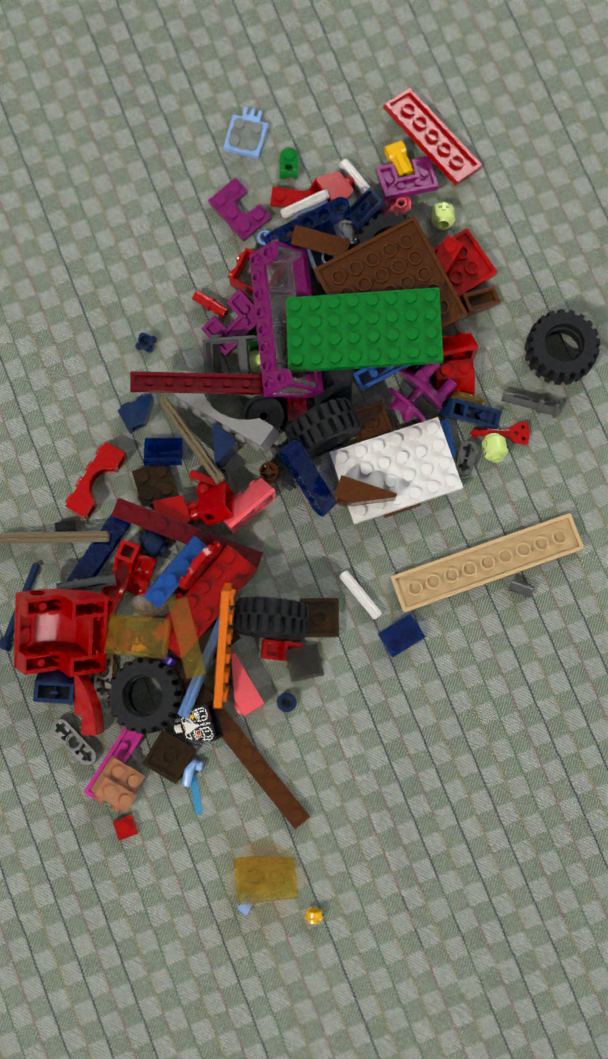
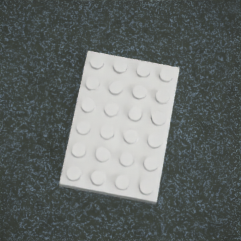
[330,417,463,525]

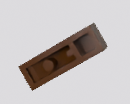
[334,475,397,507]

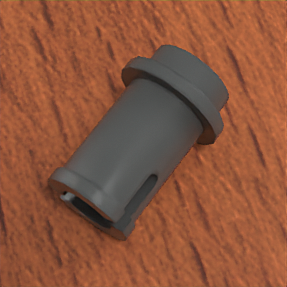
[508,579,534,598]

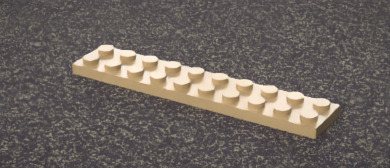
[390,513,584,613]

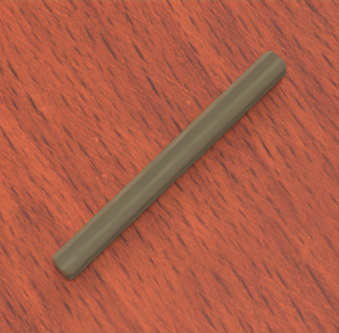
[158,395,225,484]
[0,531,110,544]

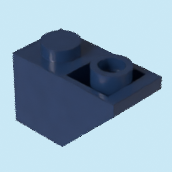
[117,393,155,434]

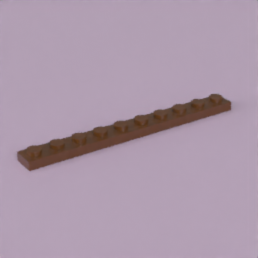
[178,663,310,829]

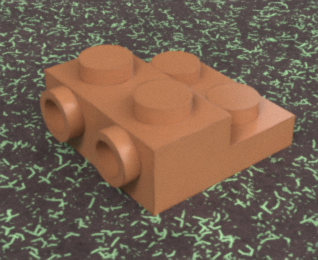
[90,756,145,813]

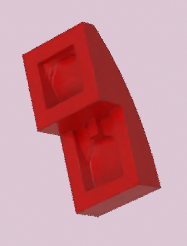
[126,553,157,598]
[260,639,303,663]

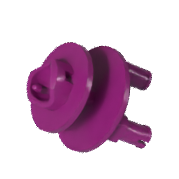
[388,364,457,423]

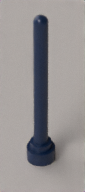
[0,563,40,652]

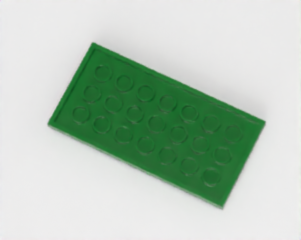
[286,287,443,373]

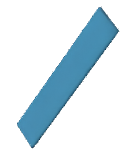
[191,774,203,815]

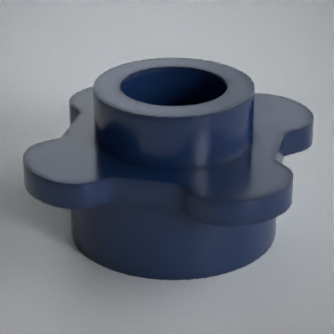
[135,332,157,353]

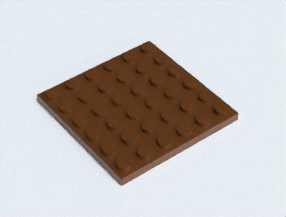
[313,216,468,369]

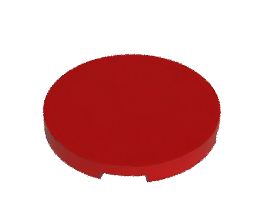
[178,541,222,591]

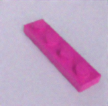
[84,726,144,803]

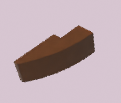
[291,225,350,257]
[459,286,501,319]

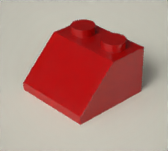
[442,332,478,361]
[434,358,475,401]

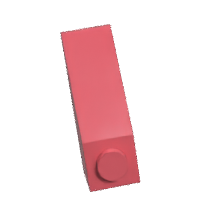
[232,653,265,716]

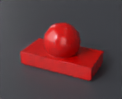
[189,470,227,496]

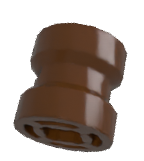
[259,462,279,484]

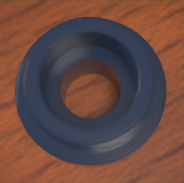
[277,693,296,712]

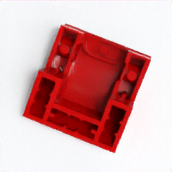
[14,589,108,677]

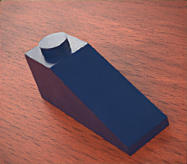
[438,397,501,429]

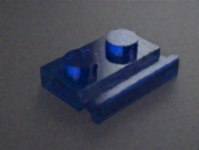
[143,438,183,465]
[378,613,425,658]

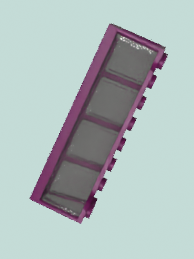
[249,240,324,398]

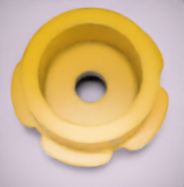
[304,908,324,924]

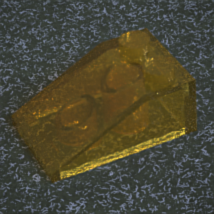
[104,614,171,659]
[233,856,298,905]

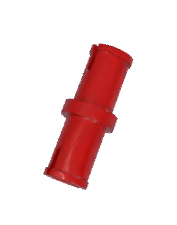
[192,290,229,319]

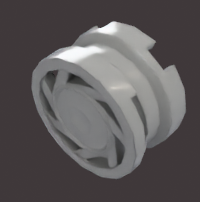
[337,220,360,250]

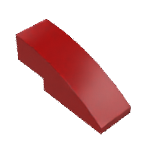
[74,674,104,736]

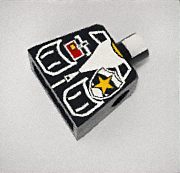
[174,700,224,742]

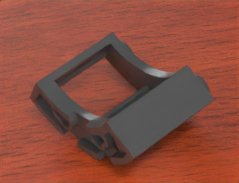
[203,331,285,374]

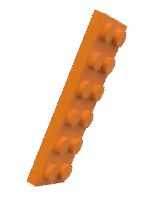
[213,583,236,708]

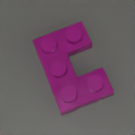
[375,156,439,201]
[208,178,272,242]
[201,289,257,356]

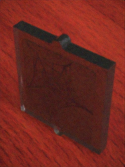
[285,644,324,682]

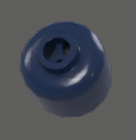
[139,529,168,556]

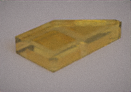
[451,391,485,406]

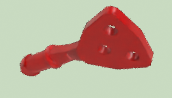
[470,421,530,445]

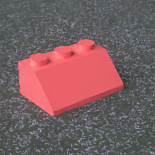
[221,478,276,535]

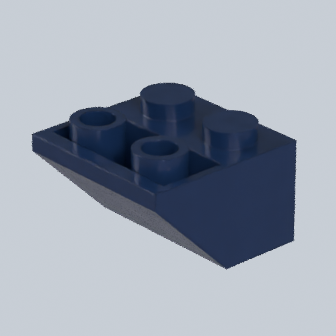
[33,670,74,705]

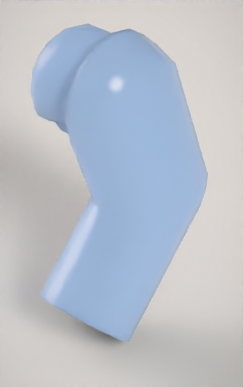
[181,759,204,787]

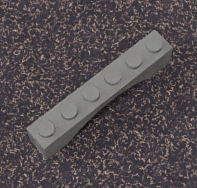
[174,393,280,453]

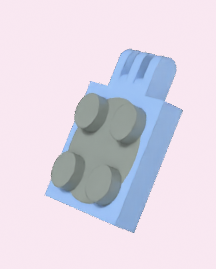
[223,106,268,159]

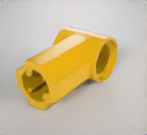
[384,140,414,178]

